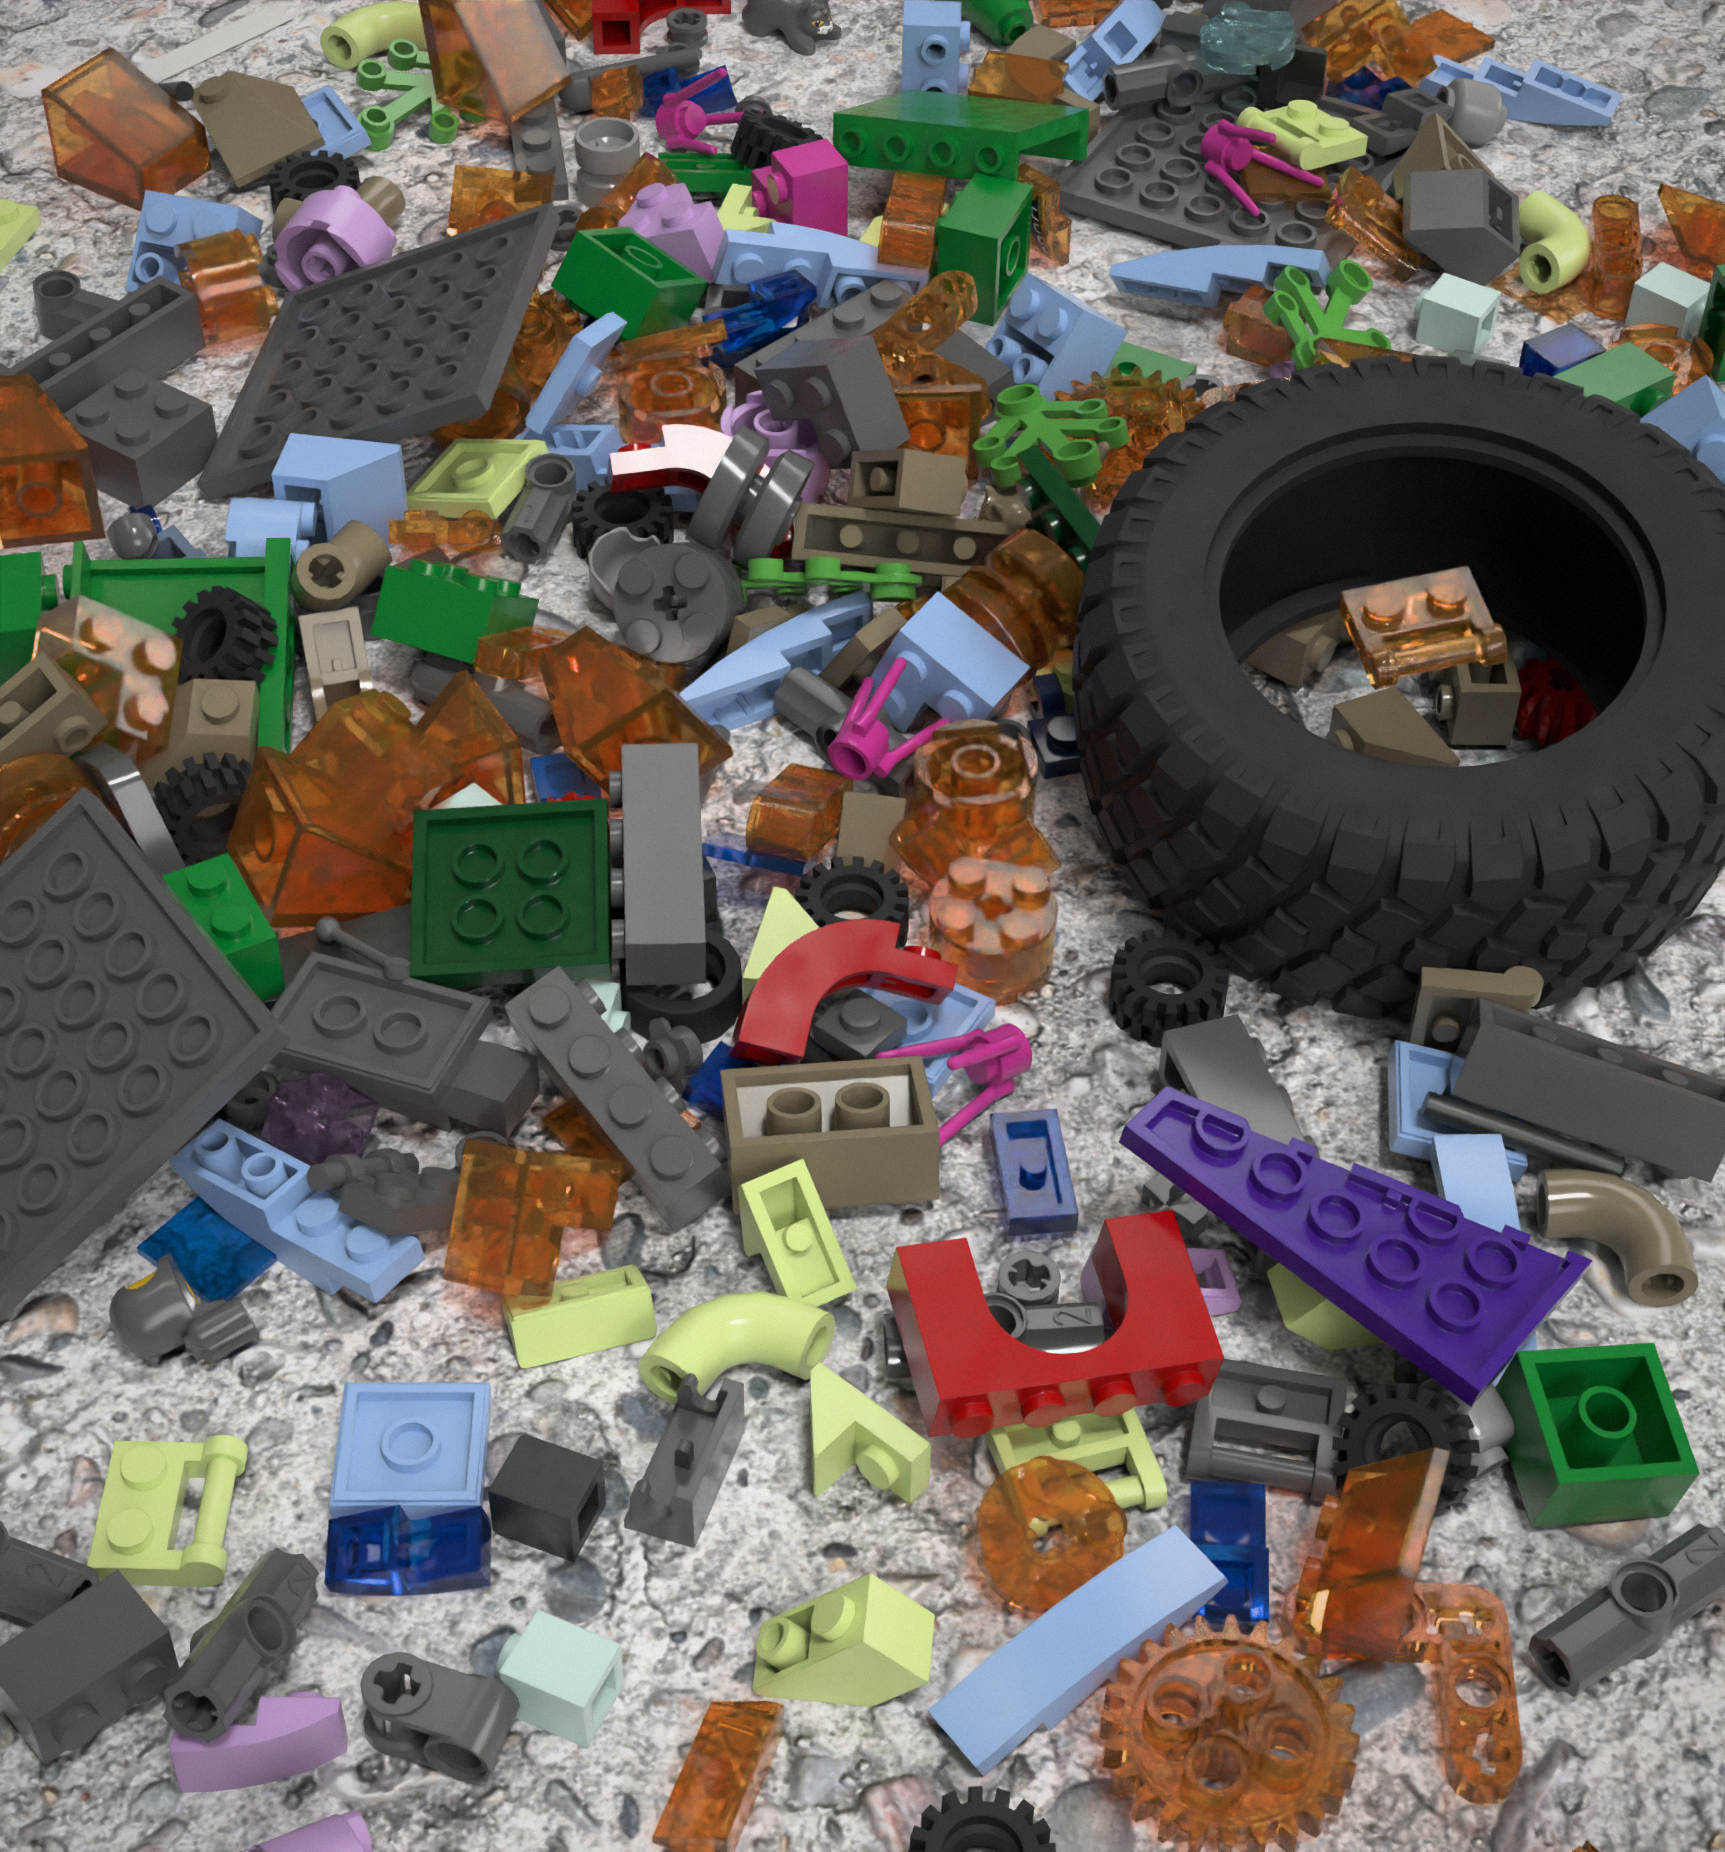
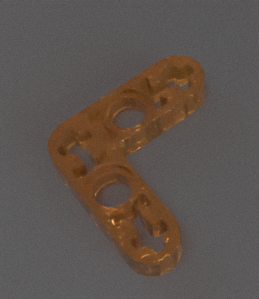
[872,270,991,427]
[473,625,686,699]
[1280,1578,1523,1805]

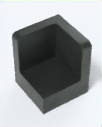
[1256,40,1328,109]
[488,1434,606,1562]

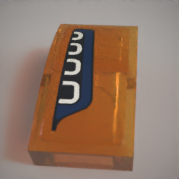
[1018,163,1072,267]

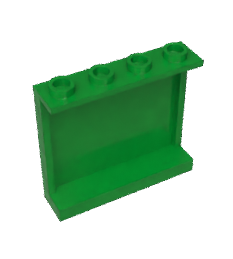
[833,90,1090,182]
[59,538,297,782]

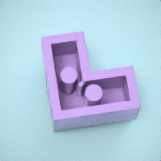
[617,183,724,284]

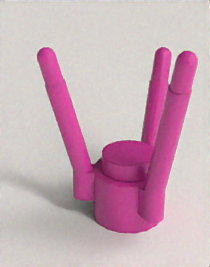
[655,68,764,156]
[1200,119,1324,217]
[827,657,950,781]
[875,1023,1033,1147]

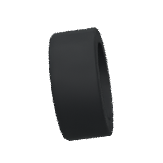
[619,929,742,1044]

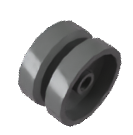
[685,425,815,572]

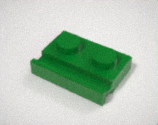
[655,152,755,199]

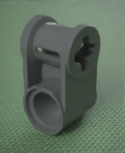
[360,1652,520,1783]

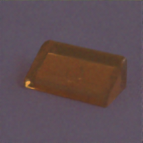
[652,1701,784,1852]

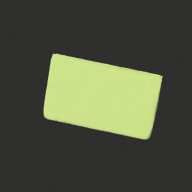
[500,1264,657,1369]

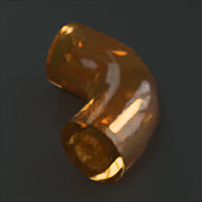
[575,152,681,234]
[888,804,1062,901]

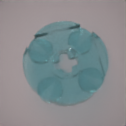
[1199,1,1296,75]

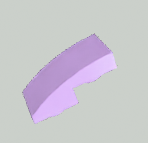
[169,1691,348,1793]

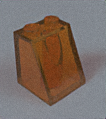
[418,0,571,124]
[41,47,212,212]
[0,373,106,549]
[537,626,734,796]
[226,746,412,928]

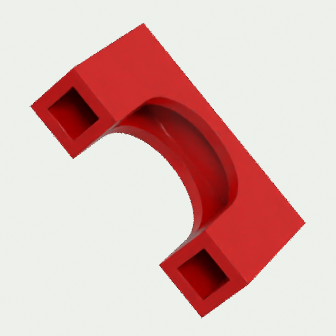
[886,1210,1224,1438]

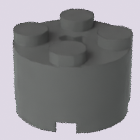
[613,542,744,663]

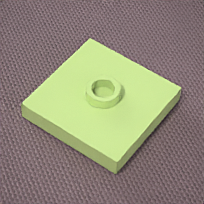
[406,438,549,519]

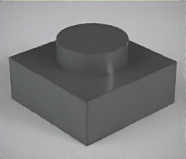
[814,987,907,1061]

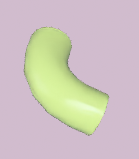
[320,1,450,70]
[1518,190,1591,294]
[638,1291,835,1405]

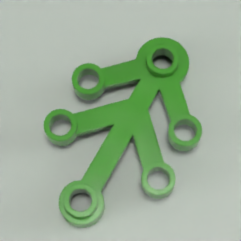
[356,39,493,151]
[1263,259,1392,371]
[972,384,1130,488]
[733,557,922,604]

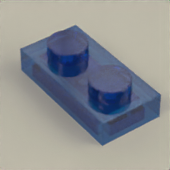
[989,1108,1079,1236]

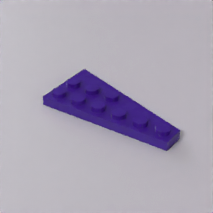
[1119,1086,1593,1407]

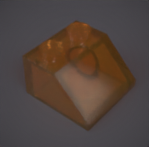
[1295,1447,1450,1663]

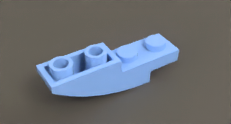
[1049,0,1166,101]
[712,221,930,309]
[170,1118,425,1303]

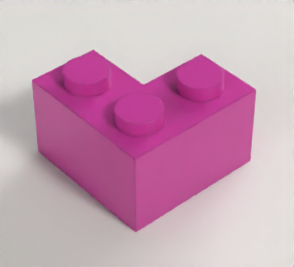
[751,138,848,237]

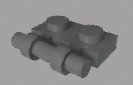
[307,1148,487,1236]

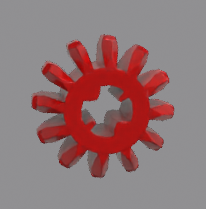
[1514,654,1598,748]

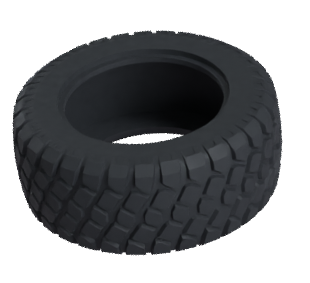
[1072,355,1725,1023]

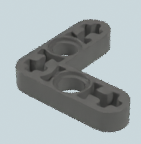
[74,742,186,876]

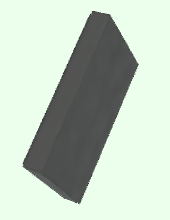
[269,951,494,1110]

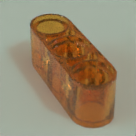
[877,170,947,270]
[1585,195,1643,320]
[745,763,854,861]

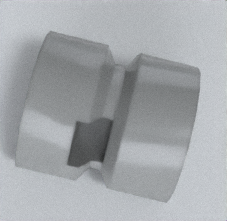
[574,117,641,212]

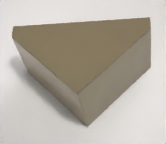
[836,791,914,874]

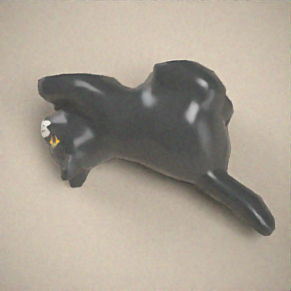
[742,0,842,56]

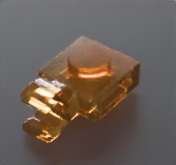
[592,64,643,121]

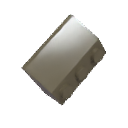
[720,1055,939,1215]

